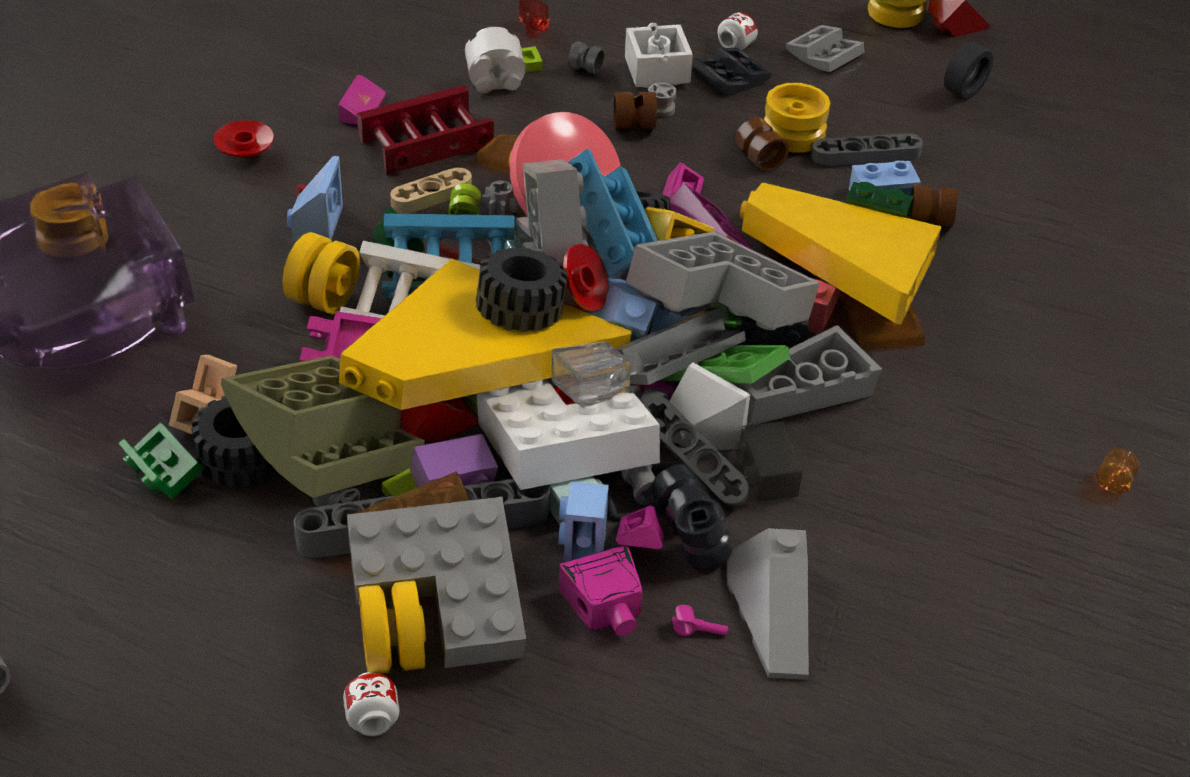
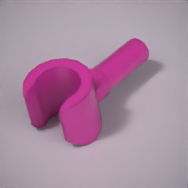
[672,605,728,636]

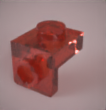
[519,0,549,38]

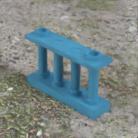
[567,149,658,278]
[382,214,514,301]

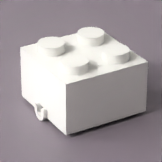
[625,23,693,88]

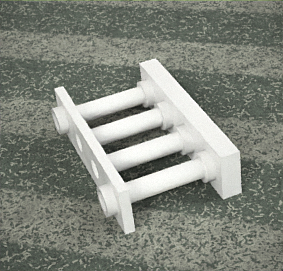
[340,241,480,318]

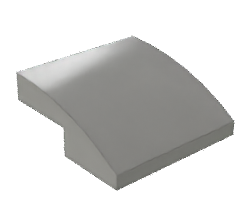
[786,25,865,72]

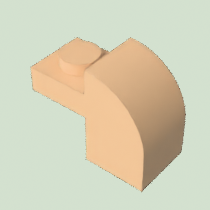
[169,355,237,434]

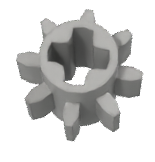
[482,181,519,216]

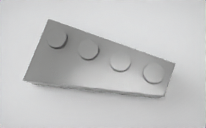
[732,325,882,426]

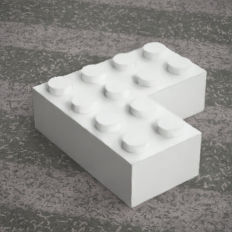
[477,379,660,490]

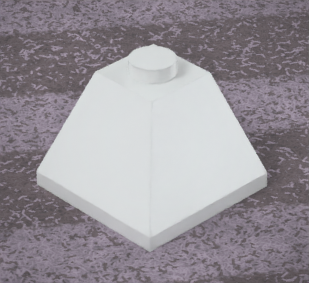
[663,363,750,450]

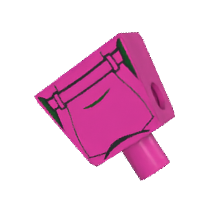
[559,545,643,636]

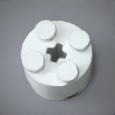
[465,27,525,93]

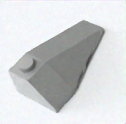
[726,528,809,680]

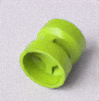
[448,183,481,215]

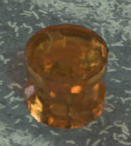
[1096,448,1140,494]

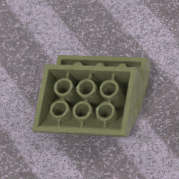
[221,355,425,498]

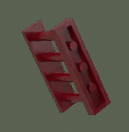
[357,85,494,175]

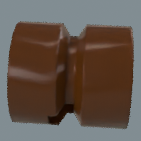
[613,92,657,129]
[735,117,789,172]
[909,184,958,228]

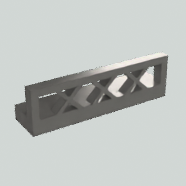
[613,307,746,385]

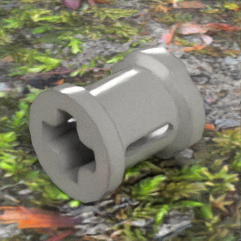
[621,465,656,505]

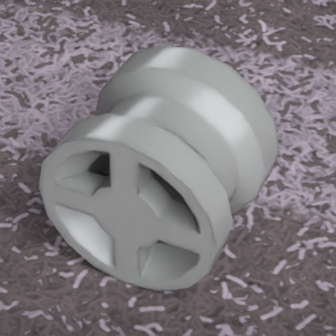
[648,82,676,117]

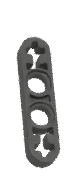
[811,133,923,166]
[644,397,749,508]

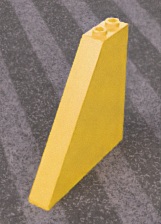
[739,182,941,324]
[339,259,632,410]

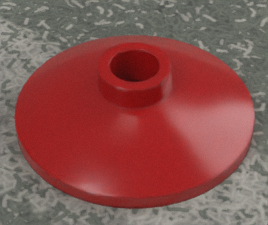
[214,120,274,158]
[563,244,609,311]

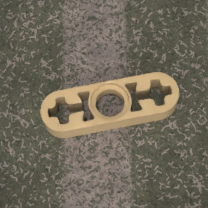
[390,168,472,214]

